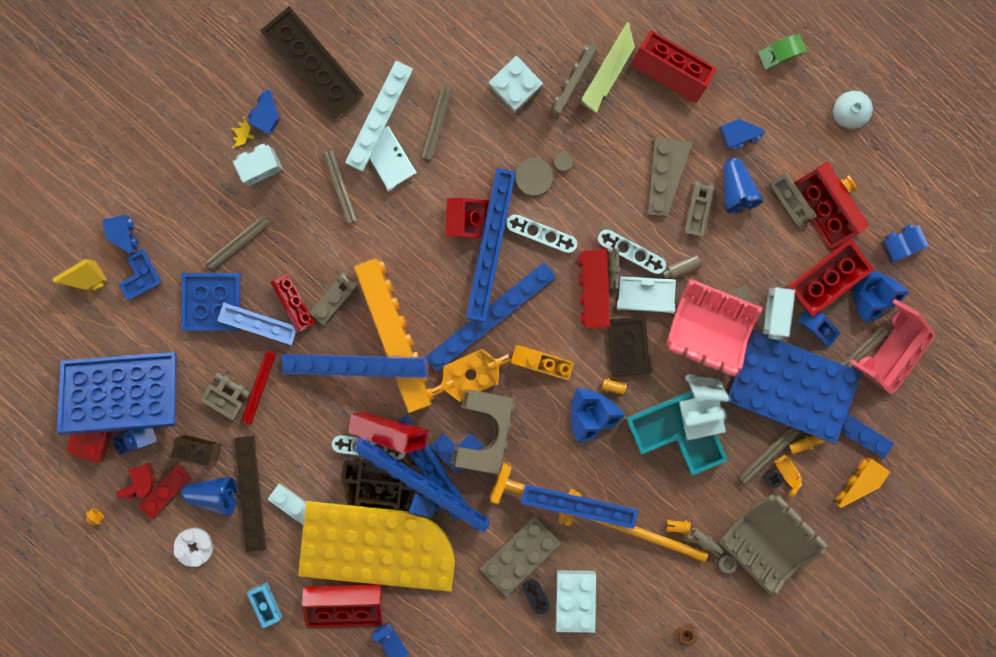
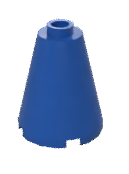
[723,158,763,213]
[181,477,237,515]

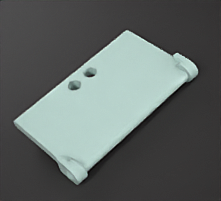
[370,126,417,191]
[616,276,676,314]
[685,374,729,401]

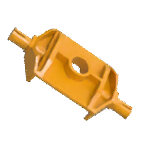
[431,349,511,402]

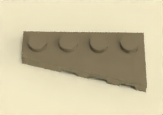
[647,138,693,216]

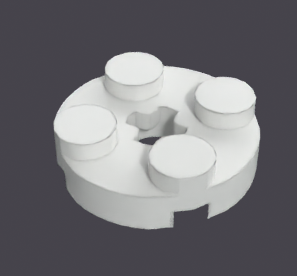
[174,528,213,567]

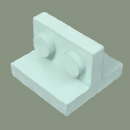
[679,398,726,440]

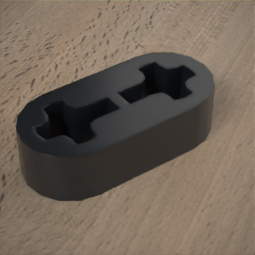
[523,578,549,614]

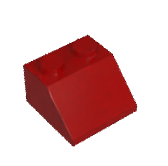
[446,197,489,239]
[66,431,113,463]

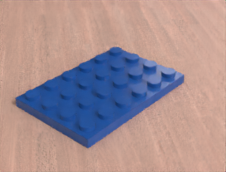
[726,330,862,445]
[57,352,177,435]

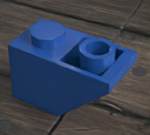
[248,89,280,136]
[718,119,765,151]
[102,215,139,254]
[113,428,157,455]

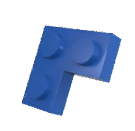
[119,249,163,301]
[430,433,484,473]

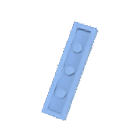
[217,303,296,345]

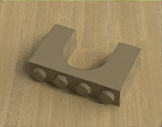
[450,389,515,474]

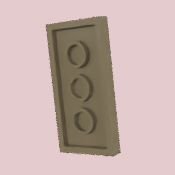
[551,41,599,118]
[480,515,561,597]

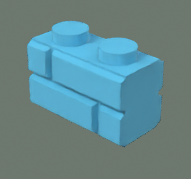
[247,582,283,628]

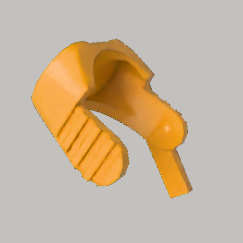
[775,455,802,497]

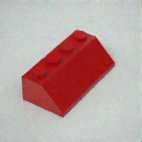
[630,30,717,103]
[794,161,869,250]
[785,239,874,317]
[578,249,610,328]
[302,584,383,628]

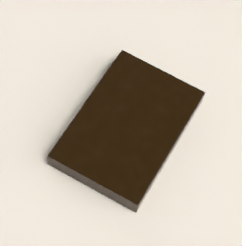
[608,316,650,377]

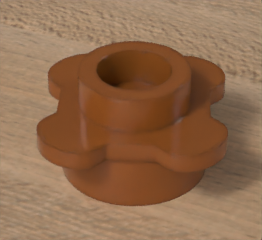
[676,624,697,646]

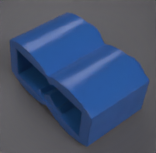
[881,224,929,263]

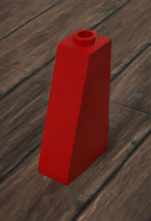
[348,412,429,453]

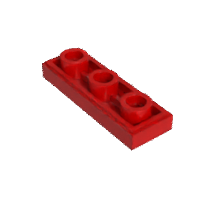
[270,274,315,333]

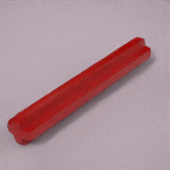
[242,351,276,424]

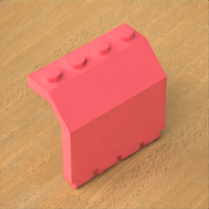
[666,279,762,377]

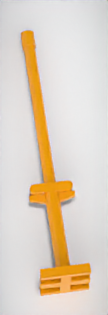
[489,462,708,562]

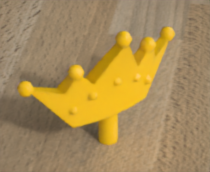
[231,116,254,148]

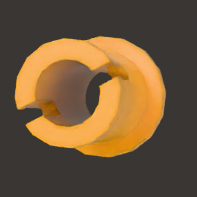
[601,378,627,396]
[667,520,691,535]

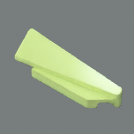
[580,22,635,113]

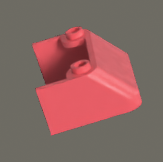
[850,299,935,394]

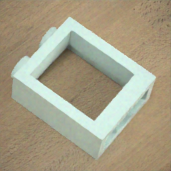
[763,288,795,340]

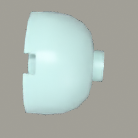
[833,91,873,130]

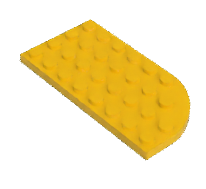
[298,501,455,592]

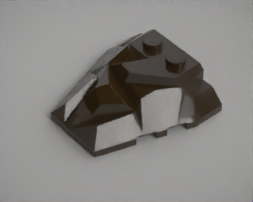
[341,457,421,511]

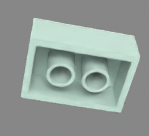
[556,570,596,633]

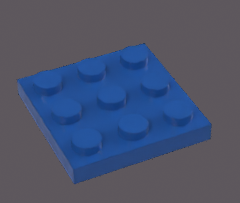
[181,273,241,331]

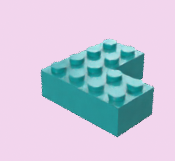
[625,390,728,475]

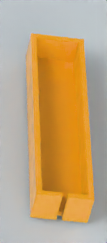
[354,258,434,413]

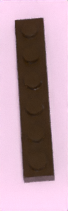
[234,435,266,552]

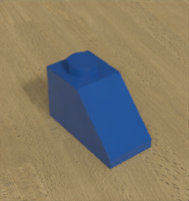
[798,310,840,348]
[409,491,440,518]

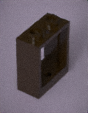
[171,434,222,466]

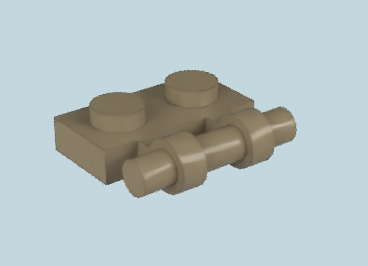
[200,373,251,420]

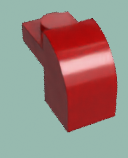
[116,462,156,500]

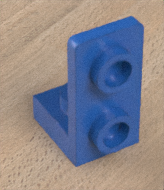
[371,622,409,657]

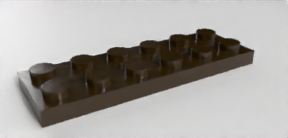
[260,6,364,119]

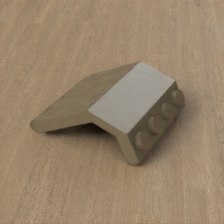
[719,494,828,597]

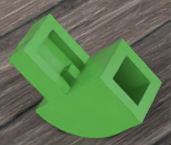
[758,34,807,70]

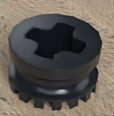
[764,470,783,488]

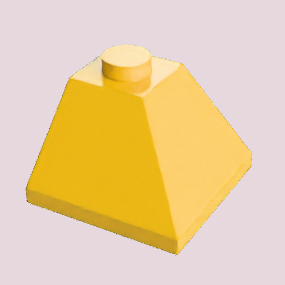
[52,259,108,291]

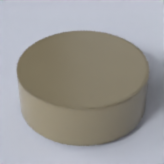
[554,152,573,171]
[718,554,738,574]

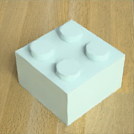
[489,55,543,113]
[233,144,283,186]

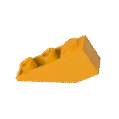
[510,344,574,381]
[835,457,890,508]

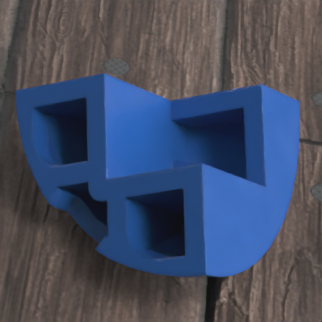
[853,270,909,322]
[571,388,624,443]

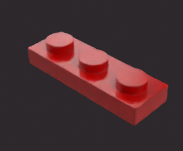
[138,464,192,519]

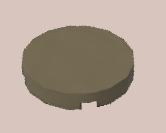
[515,158,553,196]

